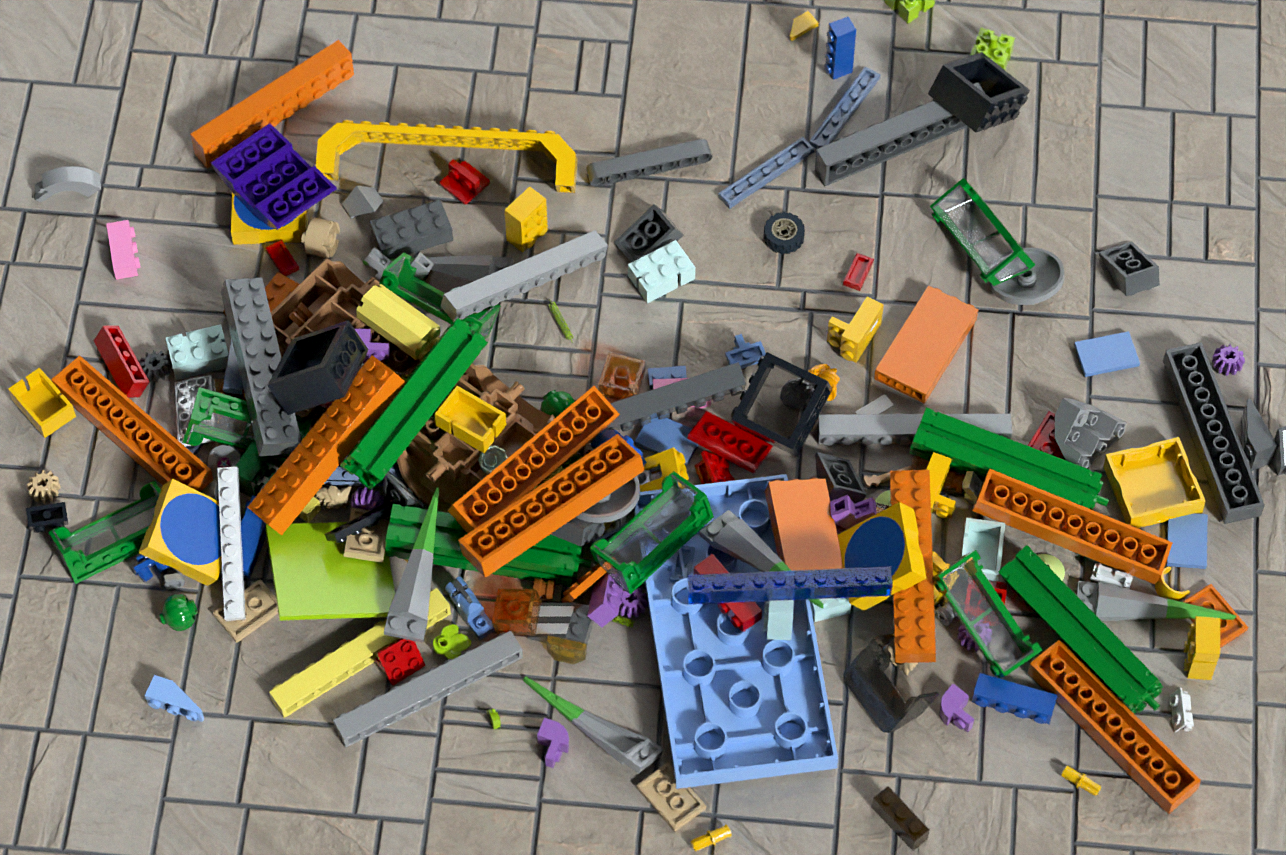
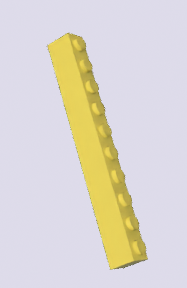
[269,588,451,718]

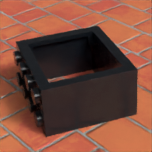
[928,52,1030,133]
[267,320,368,415]
[731,352,832,457]

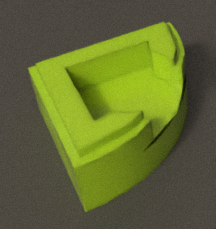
[487,708,501,729]

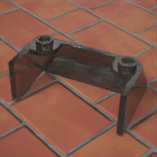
[843,634,940,733]

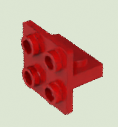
[440,159,490,205]
[694,450,735,485]
[374,638,425,685]

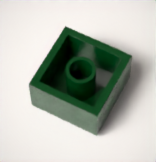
[236,442,276,497]

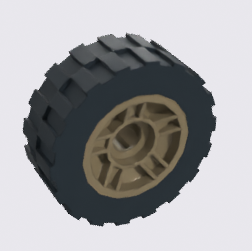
[764,212,805,254]

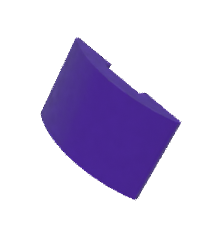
[211,124,337,230]

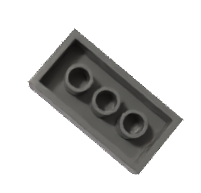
[370,200,453,259]

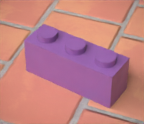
[587,568,623,627]

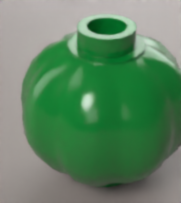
[540,390,575,419]
[159,594,198,631]

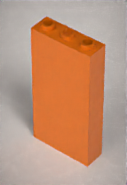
[874,285,979,404]
[765,478,846,595]

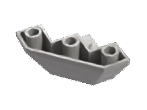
[1055,398,1127,468]

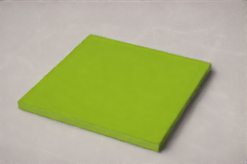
[266,522,395,621]

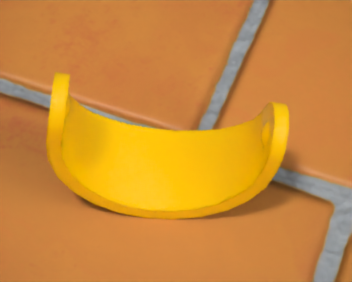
[1155,566,1190,601]

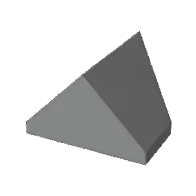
[342,186,383,219]

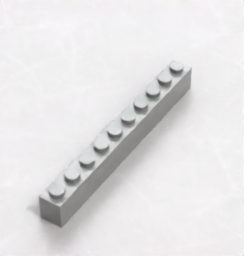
[441,230,608,322]
[818,414,1012,446]
[333,631,523,747]

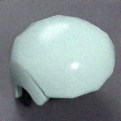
[479,446,508,474]

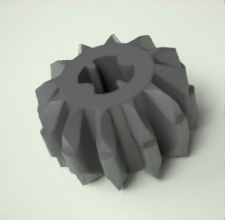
[140,350,172,383]

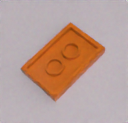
[1183,584,1249,648]

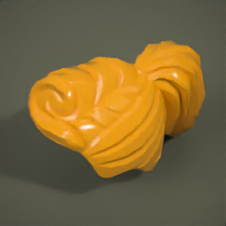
[808,364,840,401]

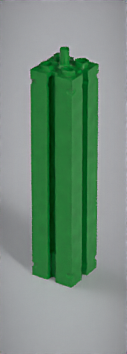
[340,318,488,490]
[909,407,1109,510]
[385,504,592,587]
[998,545,1163,714]

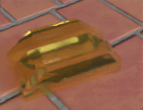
[547,636,587,665]

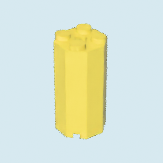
[356,284,441,361]

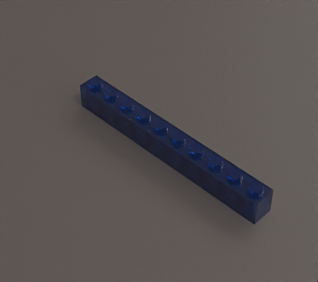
[687,566,893,604]

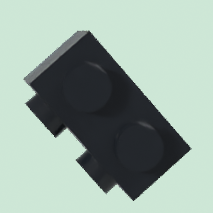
[26,502,68,533]

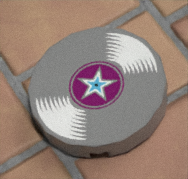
[206,445,242,482]

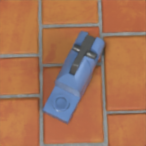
[445,577,496,640]

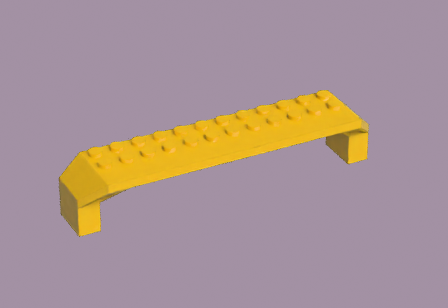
[316,120,577,193]

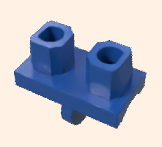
[133,554,169,582]

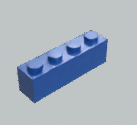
[824,16,856,80]
[241,495,266,579]
[972,673,1057,724]

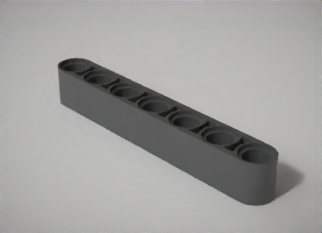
[586,139,713,187]

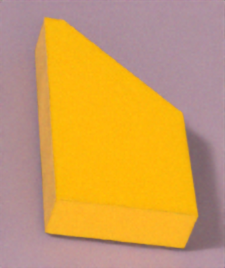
[790,11,818,41]

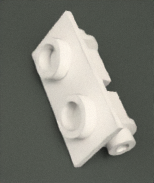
[1090,563,1134,589]
[1170,688,1194,732]

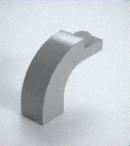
[35,166,101,202]
[364,247,434,280]

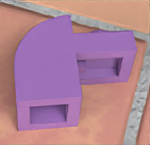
[355,329,390,364]
[830,495,877,529]
[940,684,974,733]
[537,718,569,768]

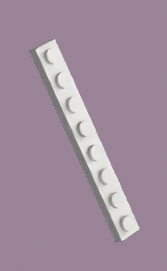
[217,466,246,621]

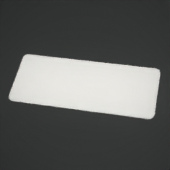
[856,395,893,414]

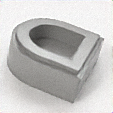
[164,573,185,590]

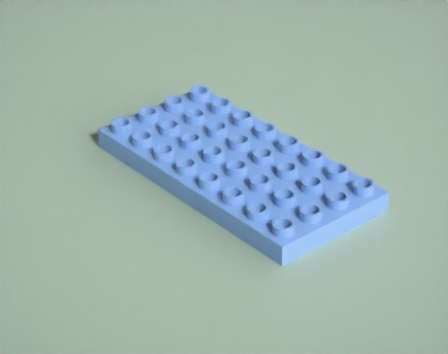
[633,474,838,789]

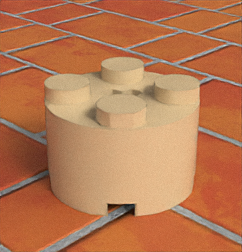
[301,217,340,258]

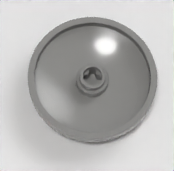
[990,248,1065,305]
[576,476,640,523]

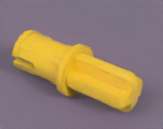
[1061,765,1101,796]
[691,824,732,851]

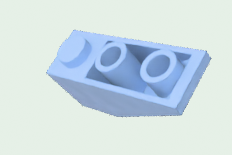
[145,675,204,722]

